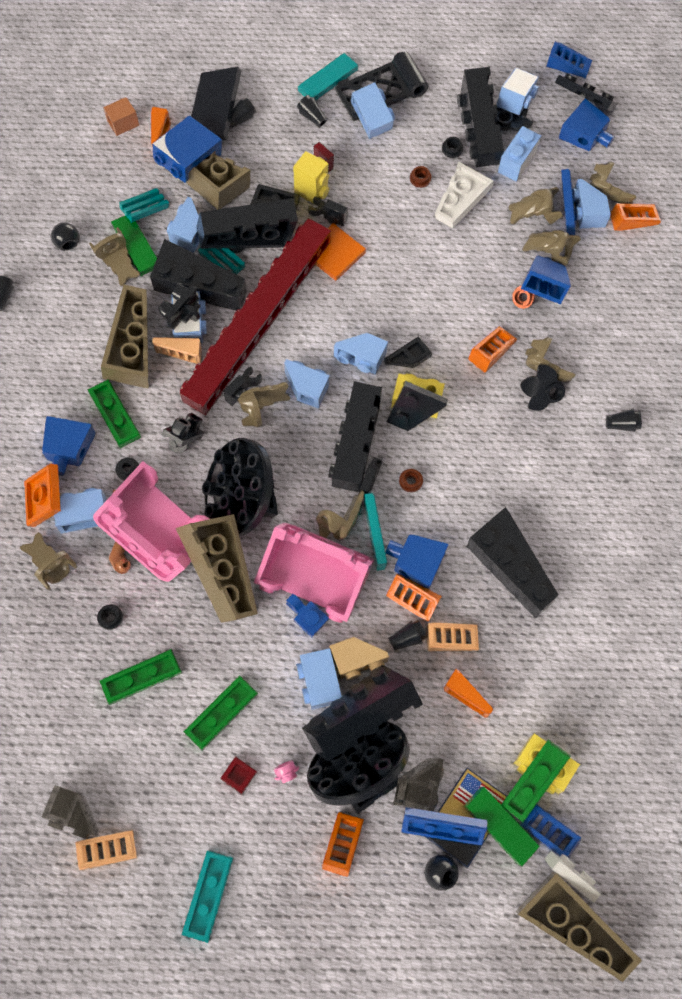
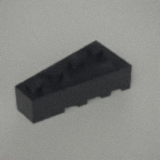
[457,67,504,167]
[196,198,298,249]
[150,239,247,311]
[328,381,382,492]
[466,507,559,618]
[302,665,423,761]

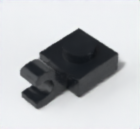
[308,197,348,227]
[223,367,262,406]

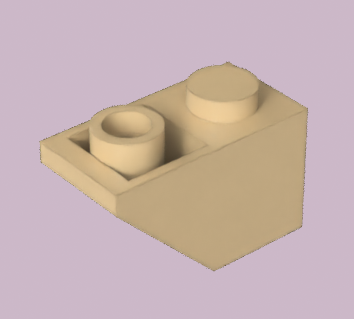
[329,637,389,681]

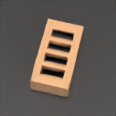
[153,337,202,364]
[427,623,479,652]
[75,830,137,870]

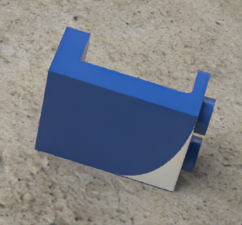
[152,115,222,183]

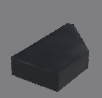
[384,336,432,368]
[359,457,383,498]

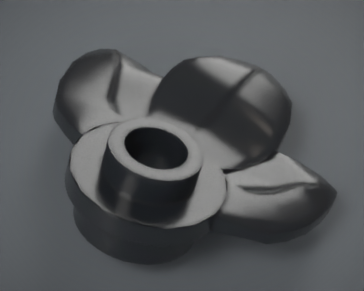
[497,107,533,131]
[520,364,565,411]

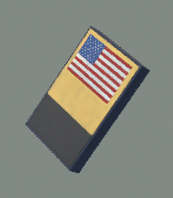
[423,768,507,868]

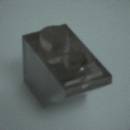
[393,758,444,812]
[42,785,99,839]

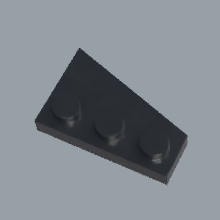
[555,73,618,111]

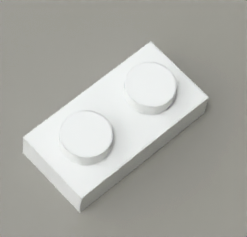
[545,851,601,903]

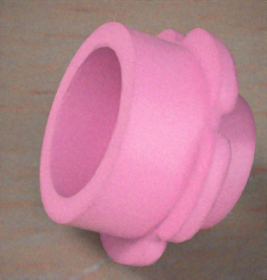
[274,760,299,783]

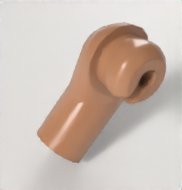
[109,541,131,574]

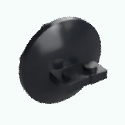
[202,438,278,537]
[307,721,410,815]

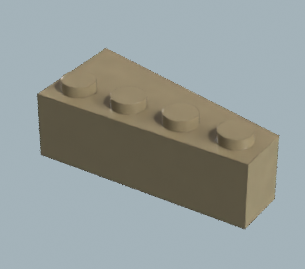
[186,151,251,209]
[101,284,149,389]
[175,514,258,623]
[516,871,642,982]

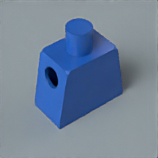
[559,99,615,151]
[521,255,571,305]
[42,416,96,476]
[385,534,449,589]

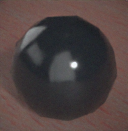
[50,222,80,251]
[424,854,459,891]

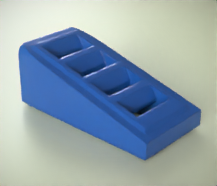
[546,41,592,78]
[520,804,581,858]

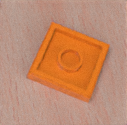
[315,223,366,281]
[24,463,61,527]

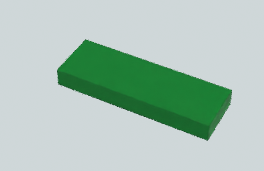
[111,215,157,276]
[87,379,141,449]
[99,649,182,705]
[183,675,258,751]
[501,739,571,822]
[463,787,540,867]

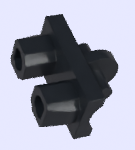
[158,284,201,330]
[161,413,204,453]

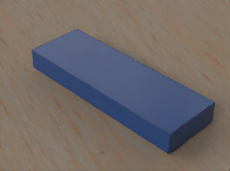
[561,169,576,235]
[401,807,487,845]

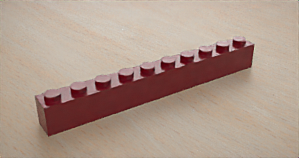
[180,218,331,416]

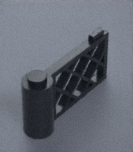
[335,51,429,121]

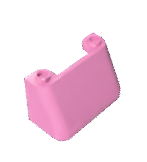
[93,461,210,582]
[254,523,374,623]

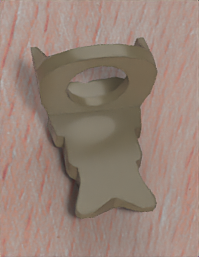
[590,161,637,204]
[508,187,563,225]
[89,227,140,286]
[522,230,581,266]
[525,337,576,382]
[238,382,290,428]
[316,490,364,540]
[20,532,77,590]

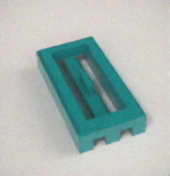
[119,188,169,223]
[198,248,246,274]

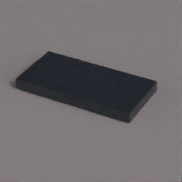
[191,66,241,141]

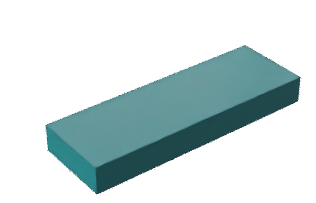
[298,53,358,100]
[364,493,387,571]
[181,850,234,943]

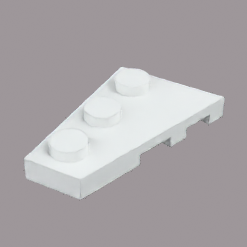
[435,162,493,228]

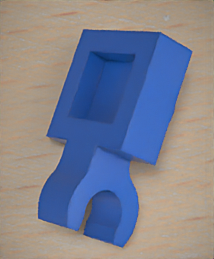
[286,594,329,638]

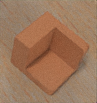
[103,97,139,136]

